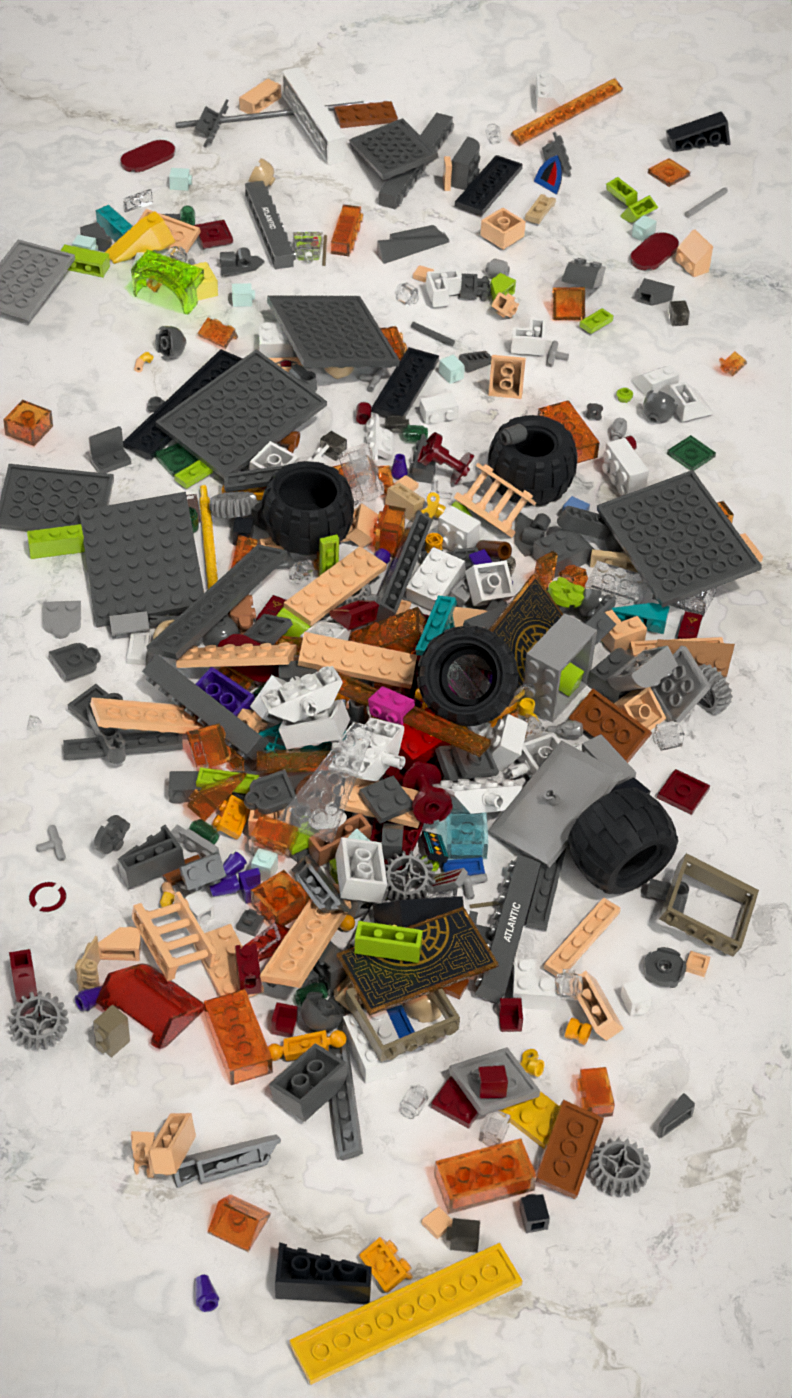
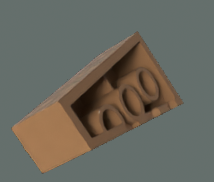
[655,639,735,679]

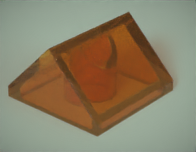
[551,287,585,320]
[208,1194,271,1253]

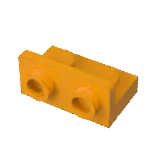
[212,794,250,840]
[359,1237,413,1293]

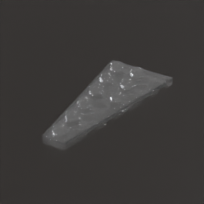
[275,722,374,843]

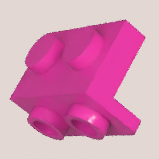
[368,686,415,725]

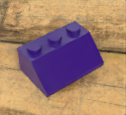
[196,667,255,716]

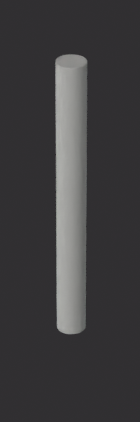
[685,187,728,218]

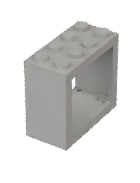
[521,613,597,723]

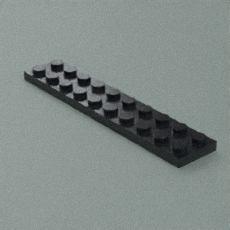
[123,349,243,460]

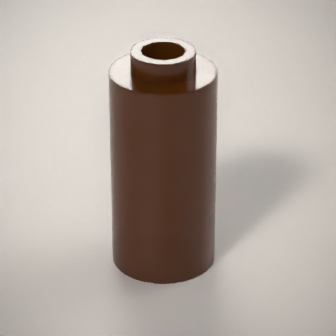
[475,540,512,560]

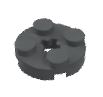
[94,815,130,854]
[643,947,686,988]

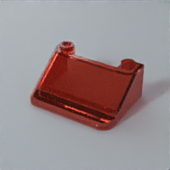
[96,963,205,1049]

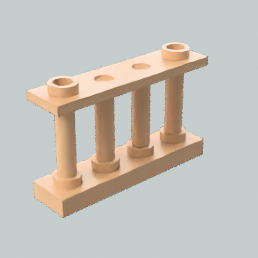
[453,463,536,538]
[131,891,217,981]

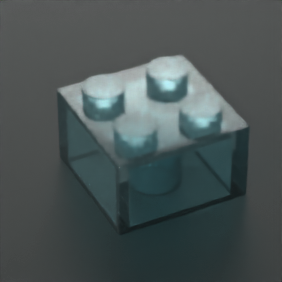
[445,812,488,859]

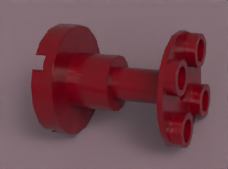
[417,432,474,485]
[401,761,453,824]

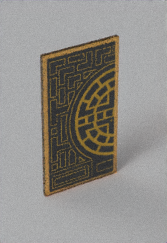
[489,574,563,700]
[336,906,499,1016]

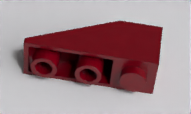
[9,949,41,1016]

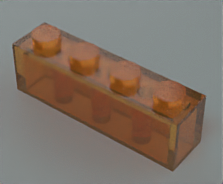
[331,204,364,257]
[257,748,339,773]

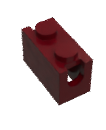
[235,943,262,996]

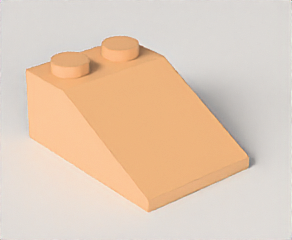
[488,355,526,399]

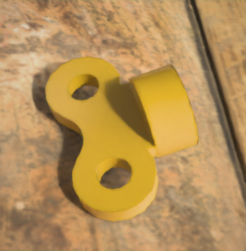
[421,492,446,519]
[516,698,539,727]
[520,1049,545,1077]

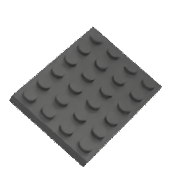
[349,118,439,180]
[0,464,114,531]

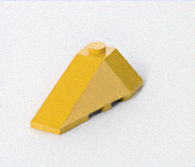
[105,211,175,264]

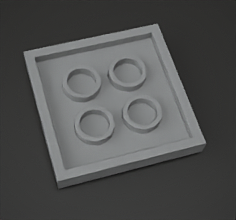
[651,646,711,727]
[449,1047,540,1116]

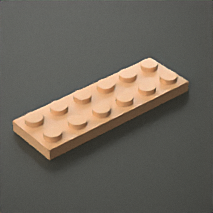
[284,546,387,626]
[298,632,417,689]
[176,642,297,668]
[90,698,212,736]
[260,898,352,988]

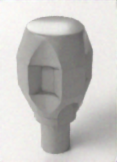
[611,418,627,441]
[548,721,583,739]

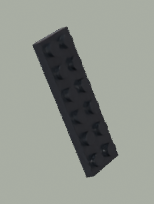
[455,155,523,216]
[372,347,439,421]

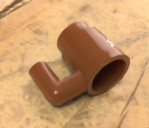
[278,431,300,453]

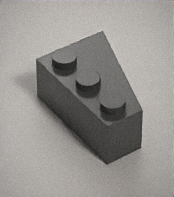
[117,825,185,889]
[313,941,351,997]

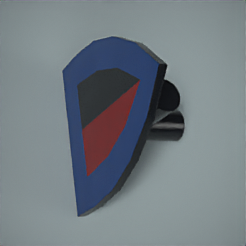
[534,155,562,195]

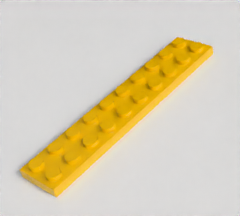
[289,1243,523,1385]

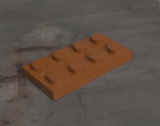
[334,101,398,128]
[569,689,652,763]
[534,1099,604,1199]

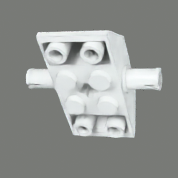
[260,666,343,723]
[328,718,405,781]
[507,732,582,779]
[433,776,522,814]

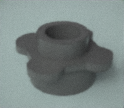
[147,396,165,412]
[585,403,603,421]

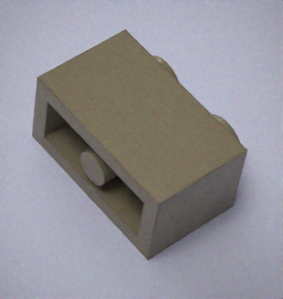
[93,1005,130,1058]

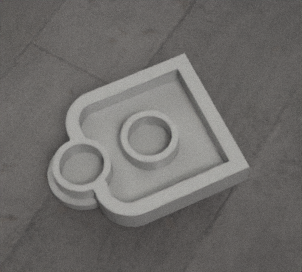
[43,601,81,639]

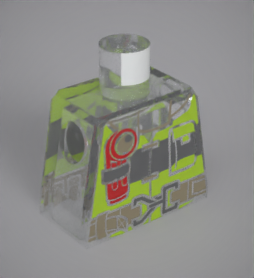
[293,232,323,264]

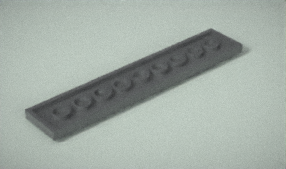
[146,544,288,660]

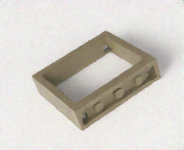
[659,853,759,957]
[346,983,460,1062]

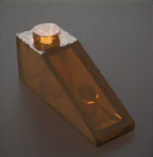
[187,772,247,822]

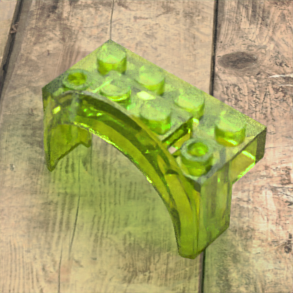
[131,250,204,314]

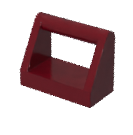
[329,600,379,630]

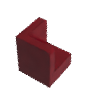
[499,998,523,1032]
[271,1002,298,1038]
[478,1065,508,1099]

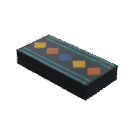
[420,831,449,863]

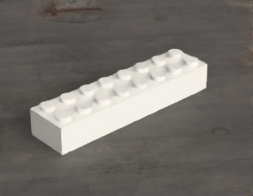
[282,67,347,165]

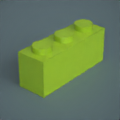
[60,244,110,278]
[27,524,85,559]
[354,921,423,963]

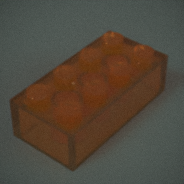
[537,400,600,464]
[350,607,427,654]
[204,989,273,1085]
[434,1138,537,1214]

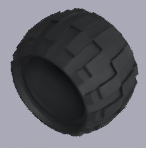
[488,415,578,506]
[262,461,354,556]
[417,625,519,727]
[568,787,678,894]

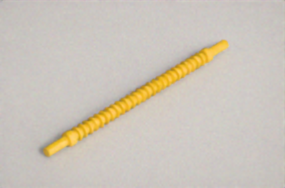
[199,485,218,589]

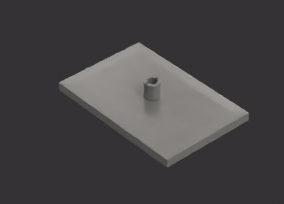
[0,239,75,320]
[489,740,623,868]

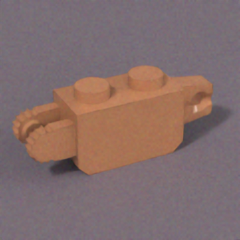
[228,594,256,634]

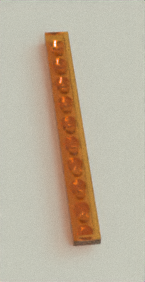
[510,78,623,146]
[336,671,491,757]

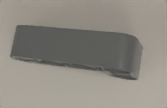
[557,506,623,553]
[87,693,126,764]

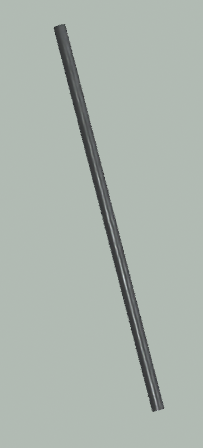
[176,101,364,128]

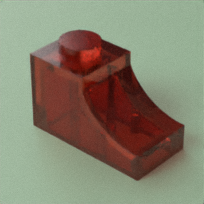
[244,922,290,962]

